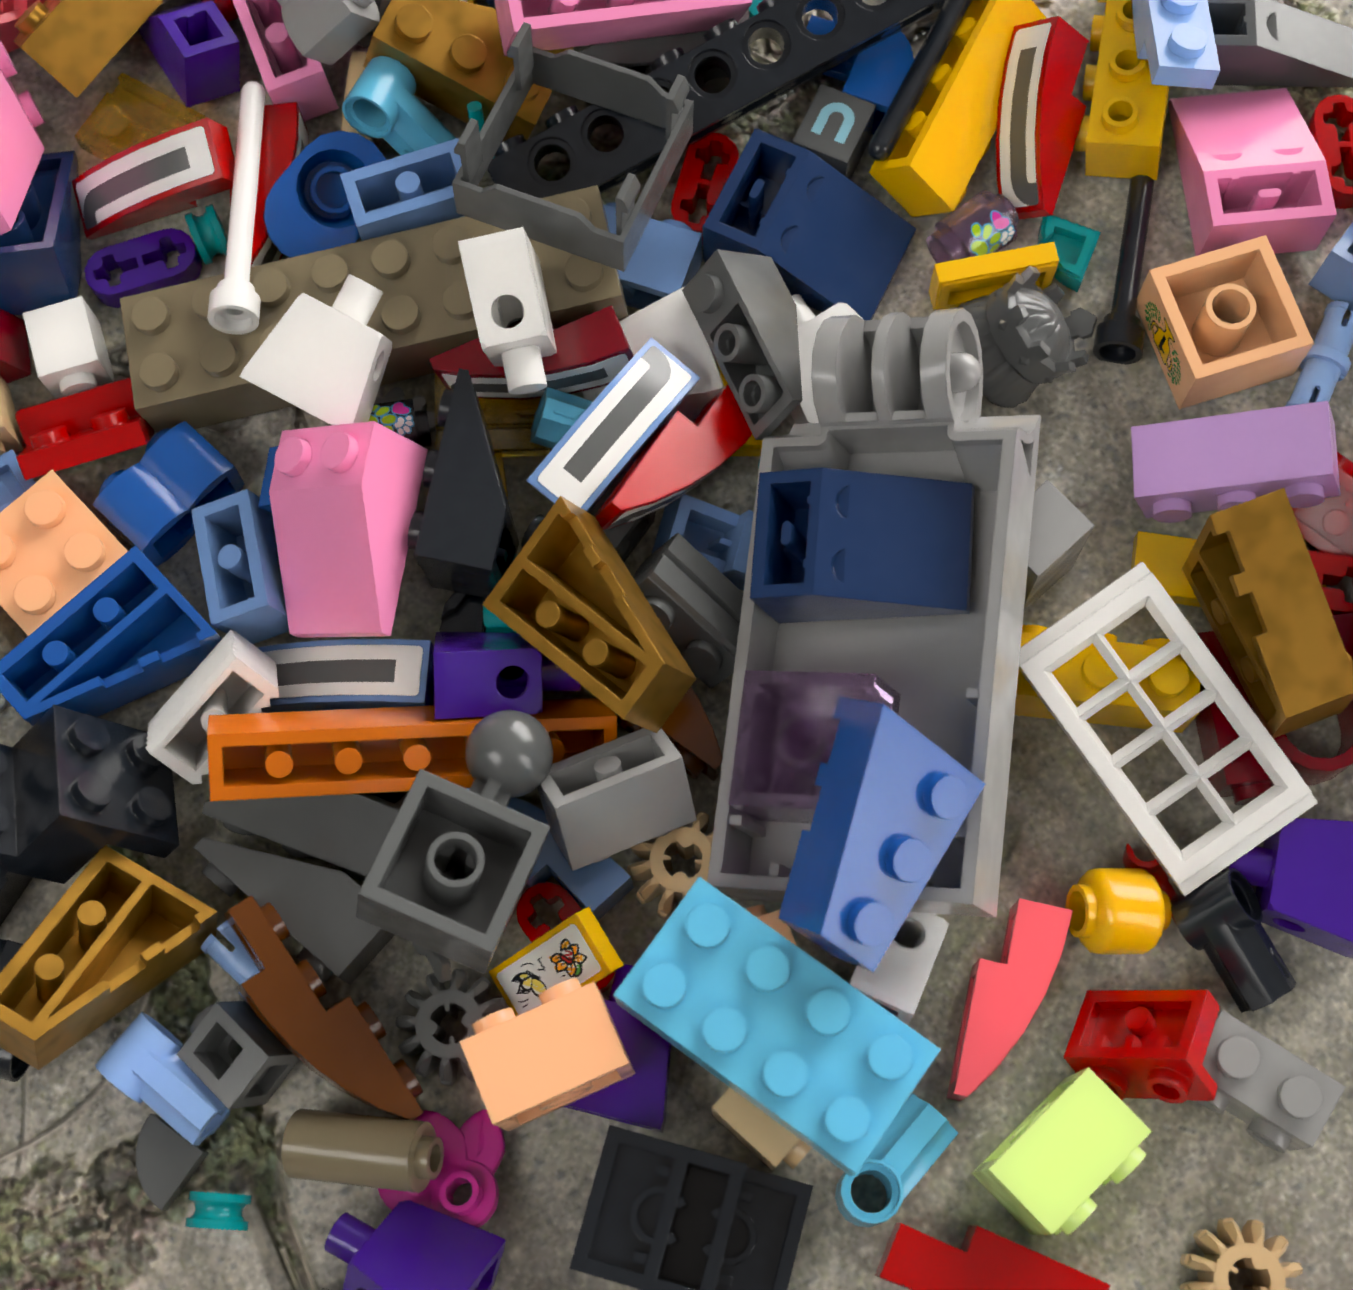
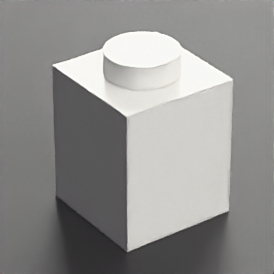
[23,296,115,399]

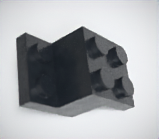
[0,705,179,884]
[569,1125,813,1290]

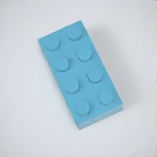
[613,876,941,1176]

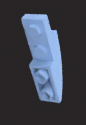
[1132,0,1220,89]

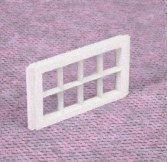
[1019,562,1318,896]

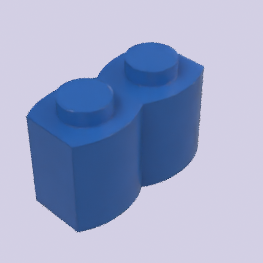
[92,421,245,567]

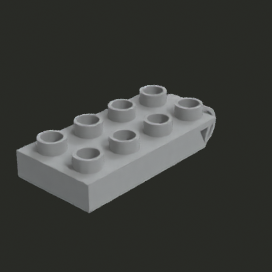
[707,308,1041,918]

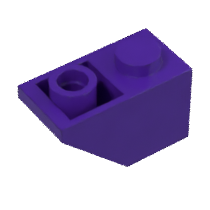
[138,0,240,108]

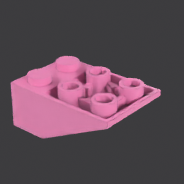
[1168,88,1337,256]

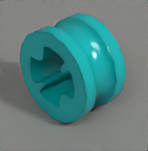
[184,204,228,265]
[185,1191,252,1231]

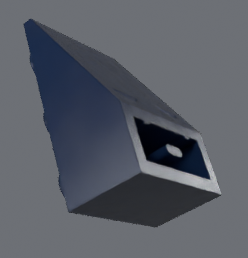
[703,128,916,320]
[750,467,975,623]

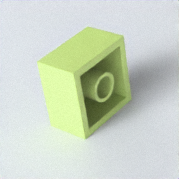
[972,1067,1152,1235]

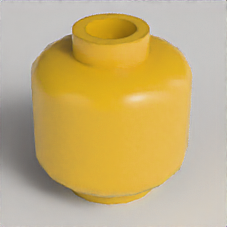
[1065,868,1172,955]

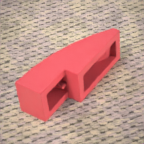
[947,898,1073,1101]

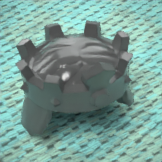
[957,266,1097,408]

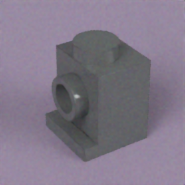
[177,1001,299,1109]

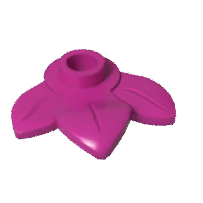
[378,1109,505,1228]

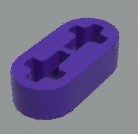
[85,228,203,308]

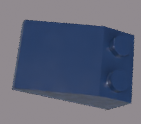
[0,150,82,315]

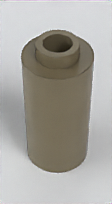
[281,1108,444,1193]

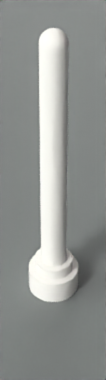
[207,81,265,335]

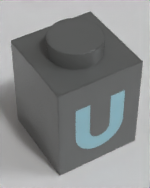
[792,84,876,180]

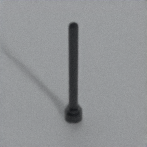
[868,0,973,161]
[1093,175,1155,365]

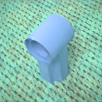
[95,1012,231,1146]

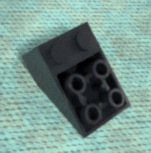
[408,369,519,598]

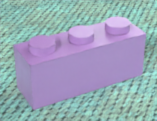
[1131,401,1340,523]

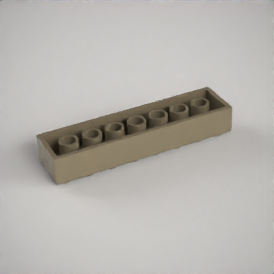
[120,185,629,433]

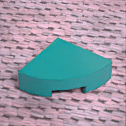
[1038,215,1101,292]

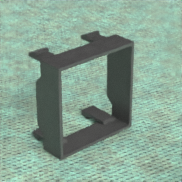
[452,22,694,272]

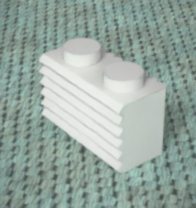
[145,630,279,785]

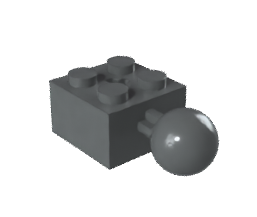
[356,710,553,974]

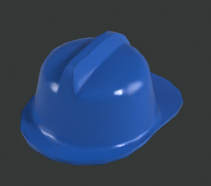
[263,131,386,258]

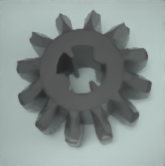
[395,969,508,1086]

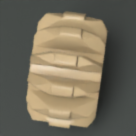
[627,812,713,920]
[1180,1218,1303,1290]

